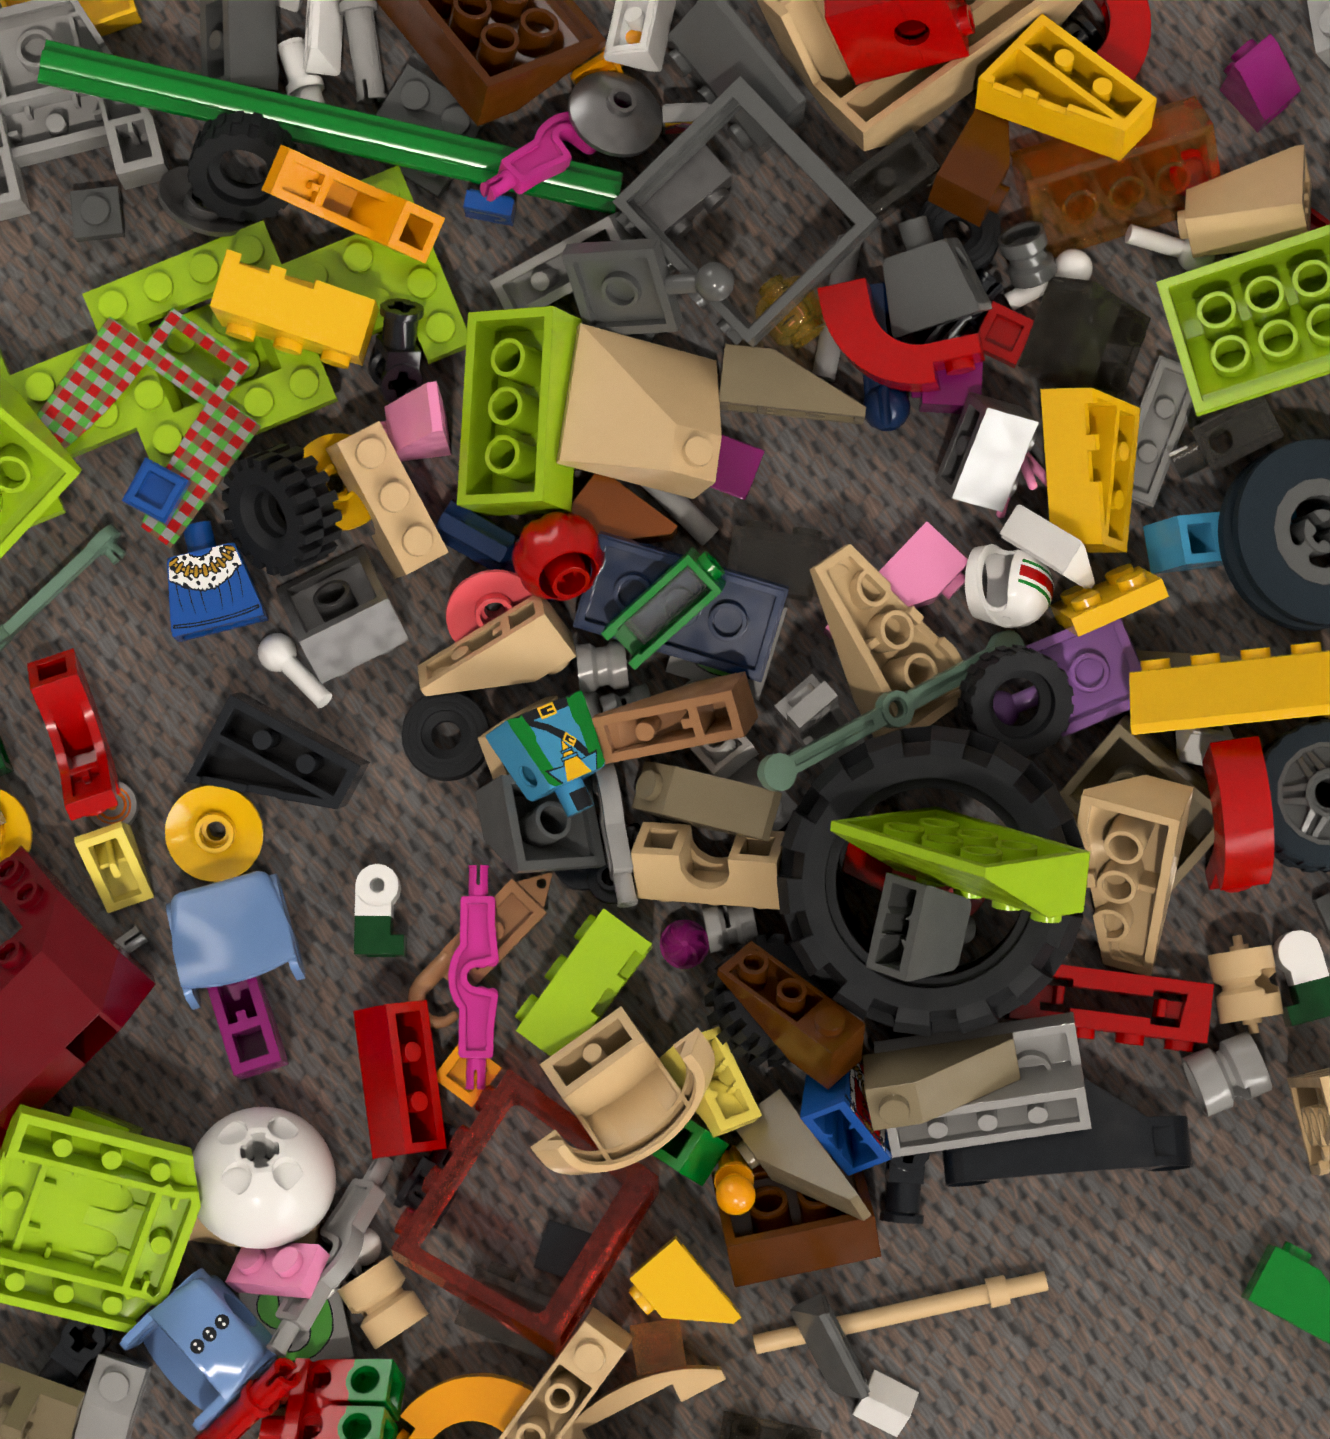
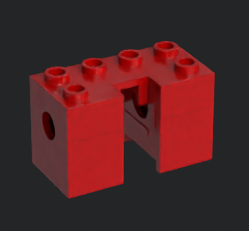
[824,0,975,85]

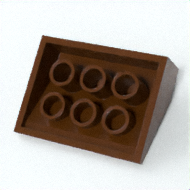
[375,0,606,127]

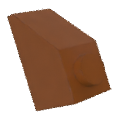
[565,473,678,544]

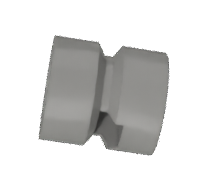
[1181,1031,1272,1117]

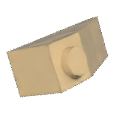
[417,595,576,696]

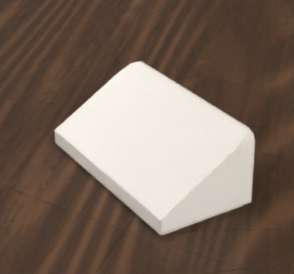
[303,0,343,76]
[603,0,676,72]
[999,505,1095,589]

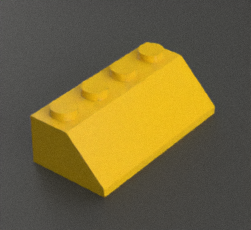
[1129,642,1330,735]

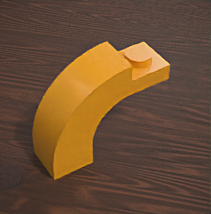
[261,145,445,264]
[396,1373,534,1439]

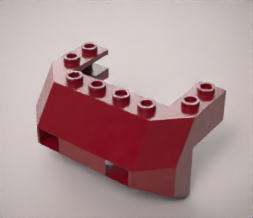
[0,846,156,1148]

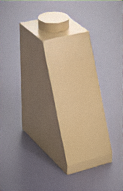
[1177,145,1312,258]

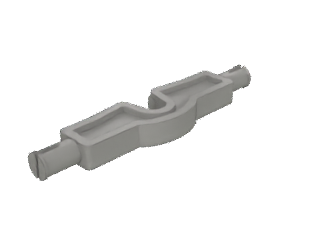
[583,692,638,908]
[266,1157,394,1357]

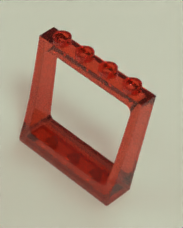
[391,1069,659,1358]

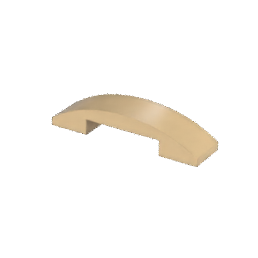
[562,1365,726,1439]

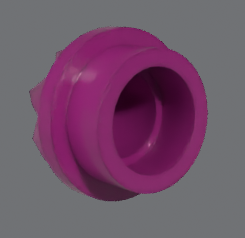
[660,920,709,969]

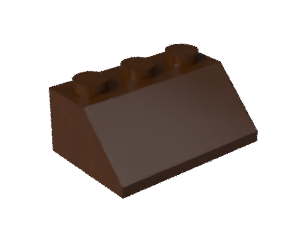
[711,1151,881,1287]

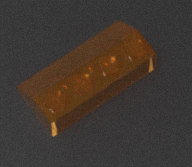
[1010,96,1221,258]

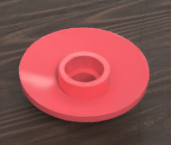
[446,569,532,642]

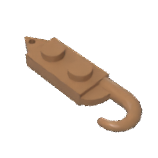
[407,873,553,1029]

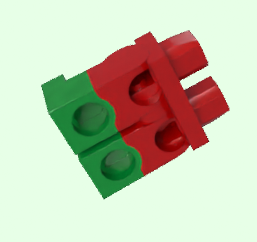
[259,1358,406,1439]

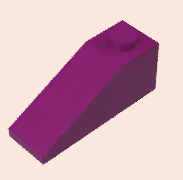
[207,975,289,1080]

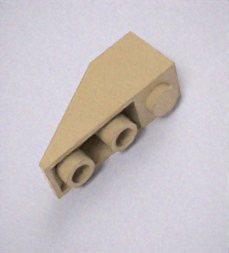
[498,1307,634,1439]

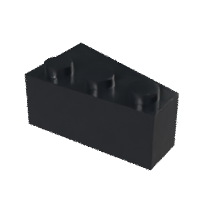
[184,692,370,810]

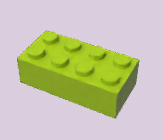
[457,306,582,516]

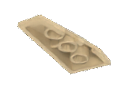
[809,544,963,738]
[1077,775,1194,976]
[1287,1068,1330,1176]

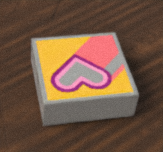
[662,102,711,134]

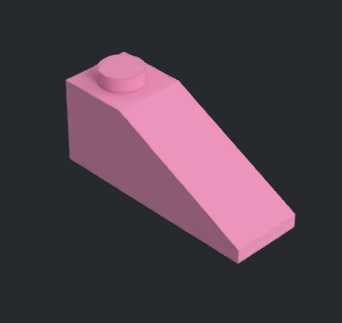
[380,381,451,462]
[824,522,968,639]

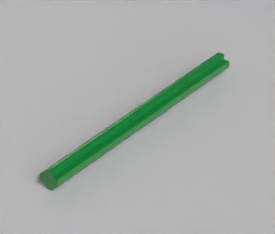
[37,39,623,215]

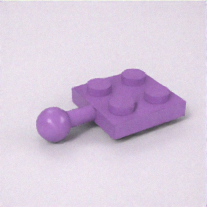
[993,618,1141,737]

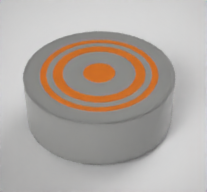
[90,782,139,828]

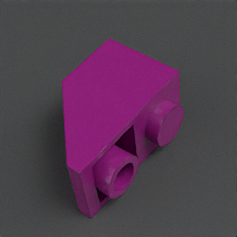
[1220,34,1301,133]

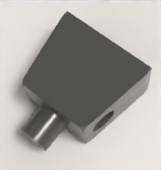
[883,215,993,338]
[866,873,976,981]

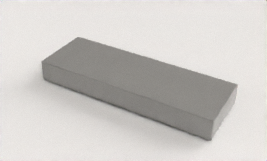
[1132,355,1193,510]

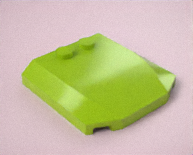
[0,1104,201,1333]

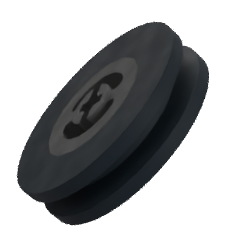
[1218,439,1330,631]

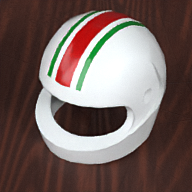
[965,544,1054,629]

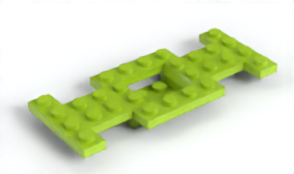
[0,166,467,527]

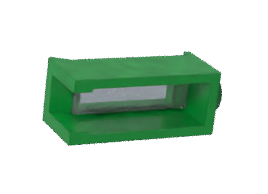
[601,547,726,670]

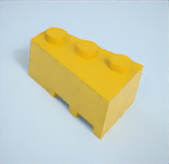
[975,13,1157,161]
[210,249,379,369]
[1040,388,1141,553]

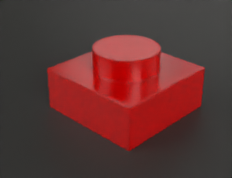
[978,301,1037,368]

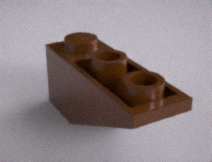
[717,941,865,1090]

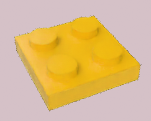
[1050,564,1169,637]

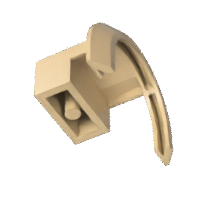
[530,1006,715,1175]

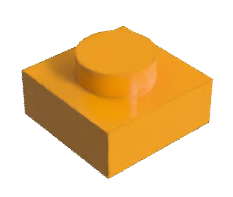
[437,1045,502,1108]

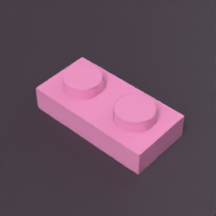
[225,1242,330,1299]

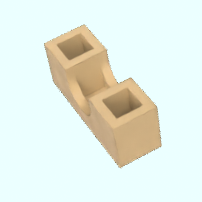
[326,421,449,579]
[631,822,785,910]

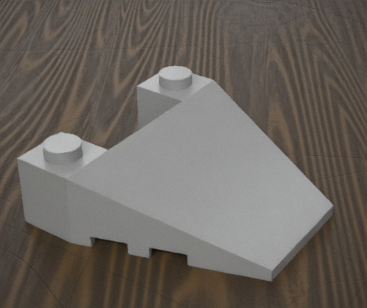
[0,0,170,221]

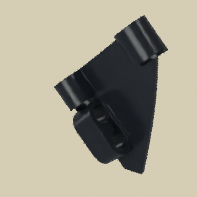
[942,1023,1193,1187]

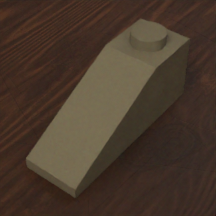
[719,339,866,425]
[631,761,782,842]
[863,1033,1021,1131]
[735,1089,871,1221]

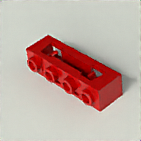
[1005,964,1214,1053]

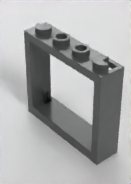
[612,76,881,348]

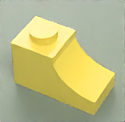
[659,1026,762,1138]

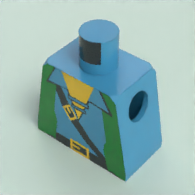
[485,690,605,817]

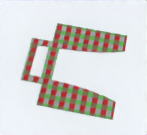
[37,308,262,548]

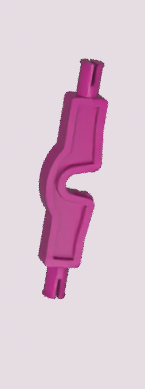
[480,104,623,202]
[448,865,499,1090]

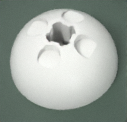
[193,1107,336,1249]

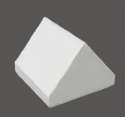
[852,1369,919,1437]

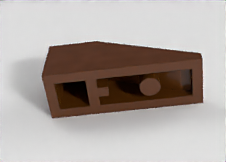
[928,109,1010,227]

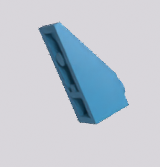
[1143,509,1297,574]

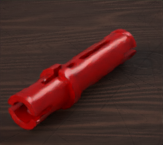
[194,1358,301,1439]

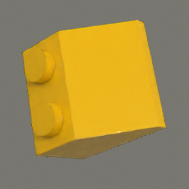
[629,1235,741,1324]

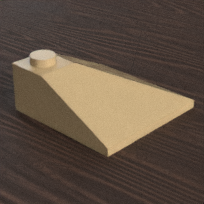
[556,323,722,499]

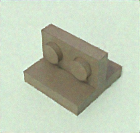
[0,1362,85,1439]

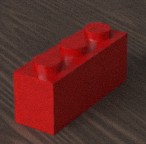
[353,1000,447,1159]

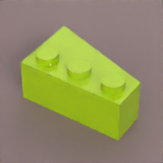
[515,908,653,1057]

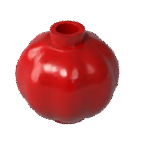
[512,512,605,601]

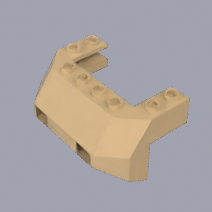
[757,0,1082,151]

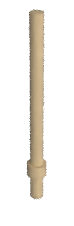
[753,1271,1048,1354]

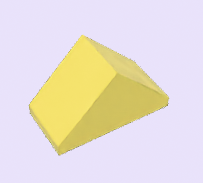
[74,821,154,913]

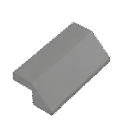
[874,1012,1092,1158]

